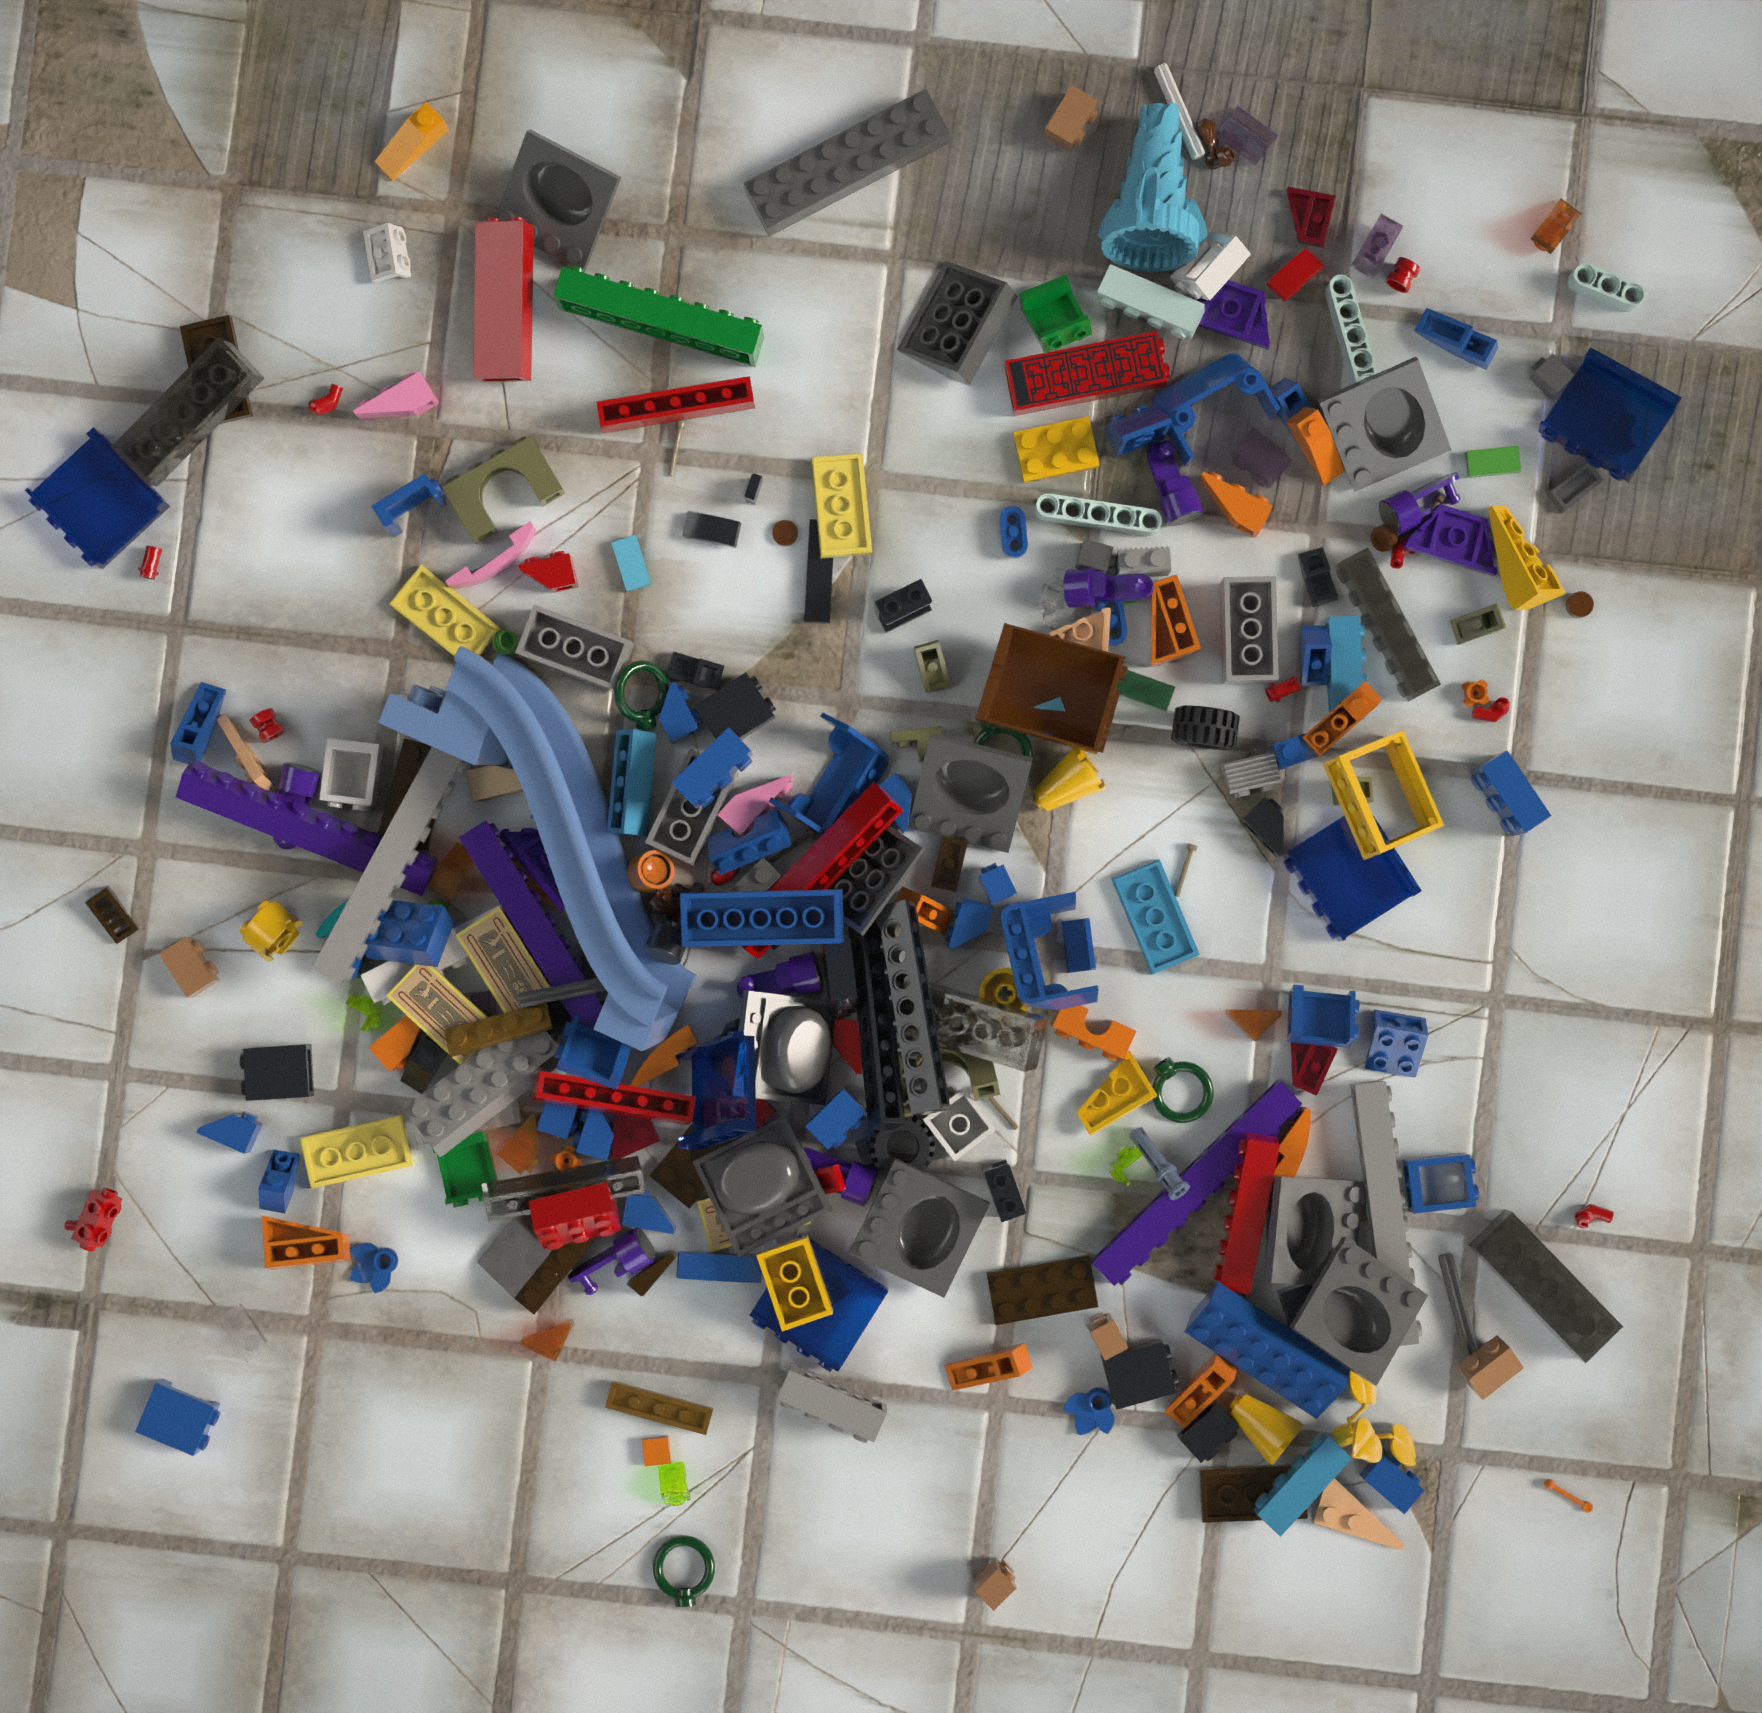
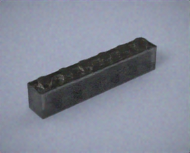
[1336,548,1441,702]
[481,1156,645,1222]

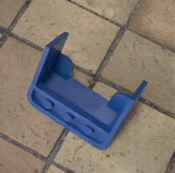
[1152,353,1281,466]
[769,712,889,835]
[1001,892,1099,1010]

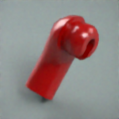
[308,384,343,415]
[1390,537,1415,569]
[1471,697,1510,722]
[710,867,741,886]
[1574,1204,1614,1229]

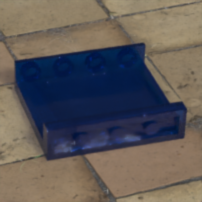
[1538,347,1682,483]
[25,427,170,569]
[1283,815,1422,942]
[677,1031,757,1150]
[749,1232,889,1372]

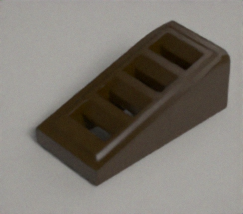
[85,885,139,944]
[626,1250,677,1296]

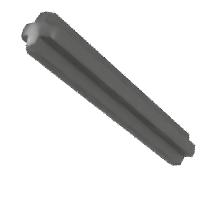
[517,977,606,1008]
[1438,1253,1478,1356]

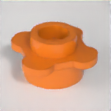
[1462,680,1489,707]
[551,1145,582,1176]

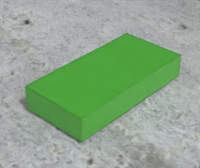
[1465,446,1521,478]

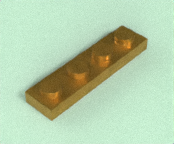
[444,1003,554,1057]
[605,1380,714,1435]

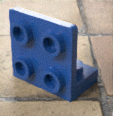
[1365,1009,1429,1078]

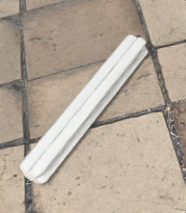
[1154,63,1205,160]

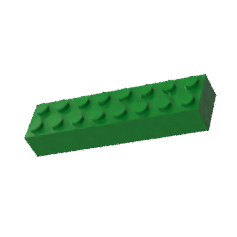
[553,266,764,367]

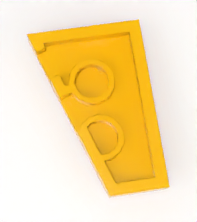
[1076,1051,1157,1136]

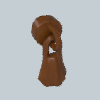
[1196,118,1235,169]

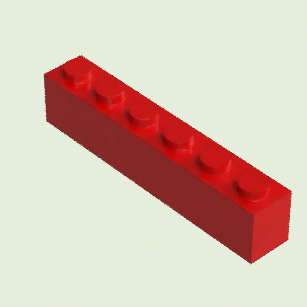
[596,376,755,433]
[532,1071,696,1125]
[1213,1132,1280,1295]

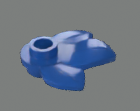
[350,1243,398,1293]
[1063,1387,1115,1435]

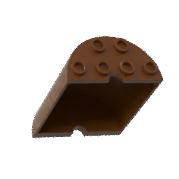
[975,623,1128,755]

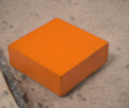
[642,1436,672,1467]

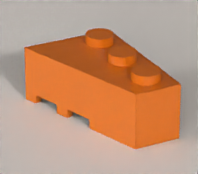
[1151,574,1202,667]
[262,1215,351,1270]

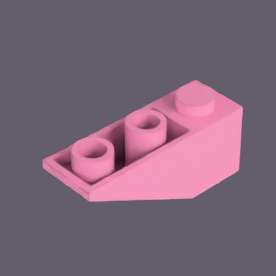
[353,371,439,420]
[717,775,793,837]

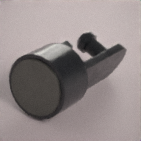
[644,882,704,965]

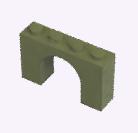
[442,435,565,545]
[898,1030,1000,1117]

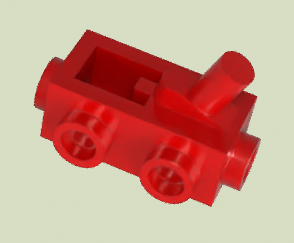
[64,1187,122,1252]

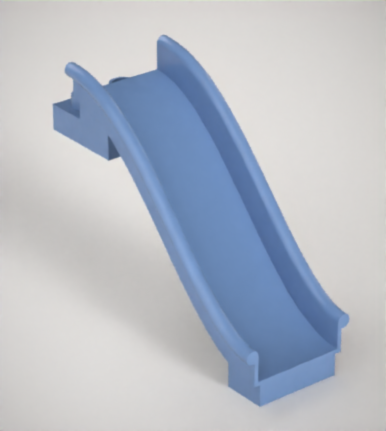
[378,646,697,1051]

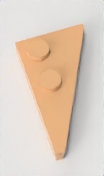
[1047,608,1111,652]
[216,713,280,793]
[1312,1478,1404,1550]

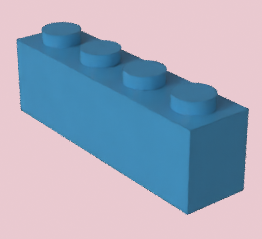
[1324,615,1367,720]
[607,729,657,837]
[1253,1432,1352,1537]

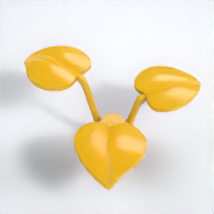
[1333,1371,1416,1467]

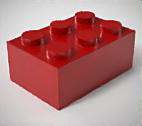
[529,1182,621,1250]

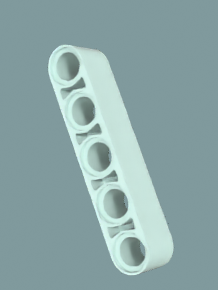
[1325,275,1378,385]
[1035,494,1162,536]

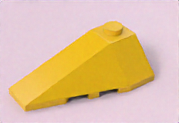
[1488,505,1565,610]

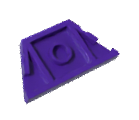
[1192,280,1270,350]
[1402,504,1498,576]
[499,828,565,912]

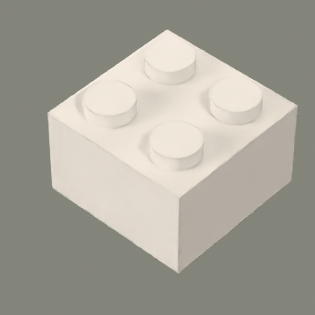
[922,1086,996,1162]

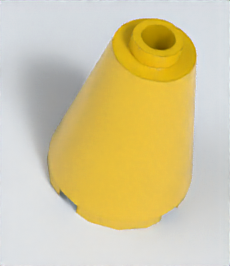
[1032,748,1107,811]
[1229,1394,1304,1465]

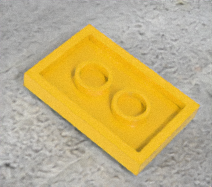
[1013,416,1100,484]

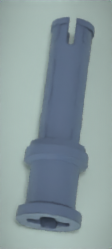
[1129,1127,1190,1200]

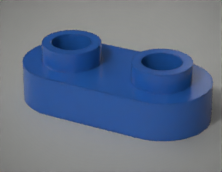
[999,506,1028,559]
[1097,601,1127,646]

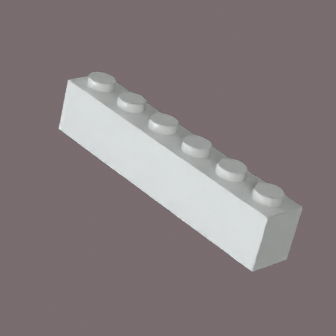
[360,905,518,1005]

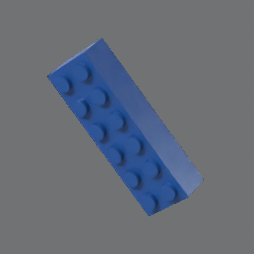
[680,889,844,947]
[1184,1282,1351,1419]

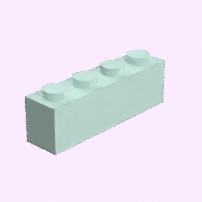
[1097,264,1205,339]

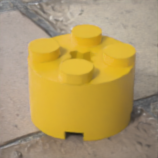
[239,900,303,961]
[978,968,1028,1020]

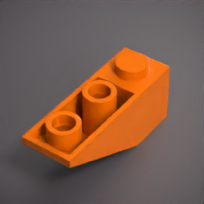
[1199,471,1273,538]
[1302,680,1382,756]

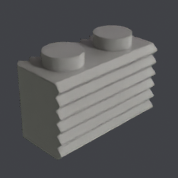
[1115,546,1171,577]
[1221,752,1281,798]

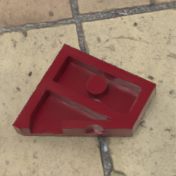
[1287,186,1336,248]
[1290,1042,1338,1096]
[612,1114,661,1161]

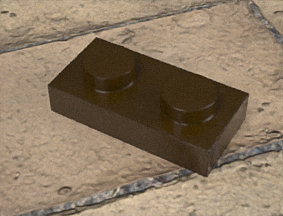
[931,836,968,893]

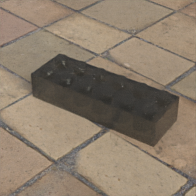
[111,337,265,486]
[894,976,1048,1072]
[1468,1209,1623,1363]

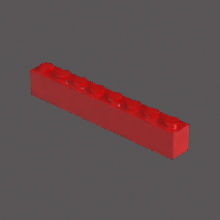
[742,782,904,959]

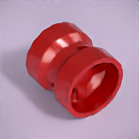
[1385,257,1421,293]
[249,708,285,743]

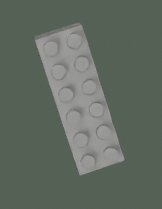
[403,1031,559,1157]

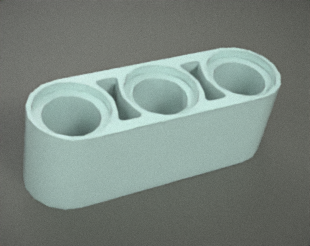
[1567,263,1645,312]

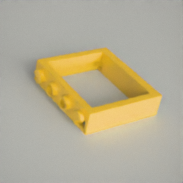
[1322,730,1444,860]

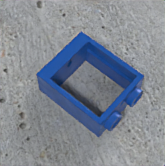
[1402,1153,1479,1214]

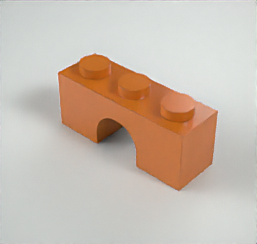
[1051,1005,1136,1062]

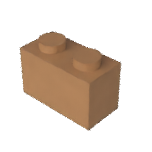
[1044,85,1099,152]
[159,937,220,998]
[1086,1312,1128,1361]
[1456,1335,1524,1400]
[973,1557,1017,1611]

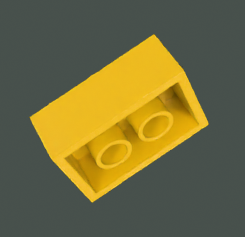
[756,1235,833,1331]

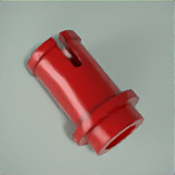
[138,545,163,580]
[1265,676,1301,703]

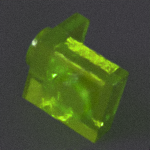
[345,992,382,1033]
[1109,1145,1143,1187]
[658,1461,691,1506]

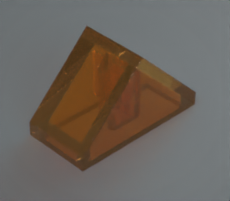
[1226,1010,1282,1041]
[520,1319,574,1362]

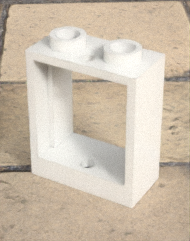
[1170,232,1251,300]
[319,738,384,812]

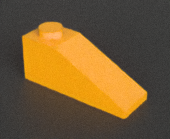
[375,101,449,181]

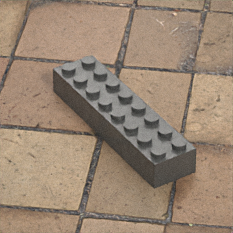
[744,89,950,237]

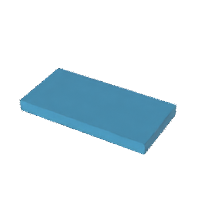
[1111,859,1200,975]

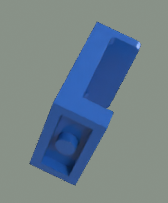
[371,473,447,537]
[1287,984,1360,1048]
[555,1014,631,1089]
[135,1379,221,1456]

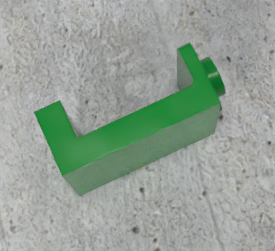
[1019,274,1092,354]
[432,1130,500,1208]

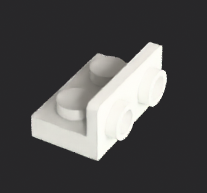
[363,223,411,283]

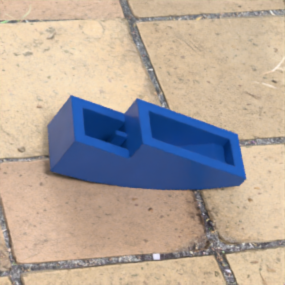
[1414,308,1498,370]
[676,1251,762,1283]

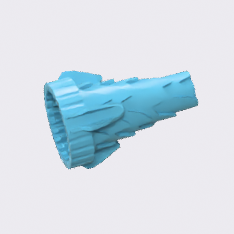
[1098,102,1207,272]

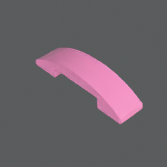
[445,521,536,589]

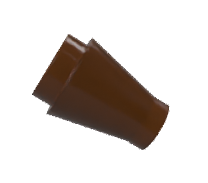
[647,889,681,924]

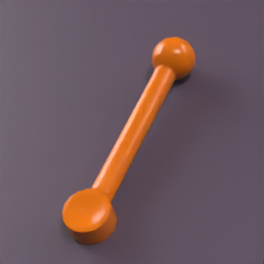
[1544,1479,1593,1513]

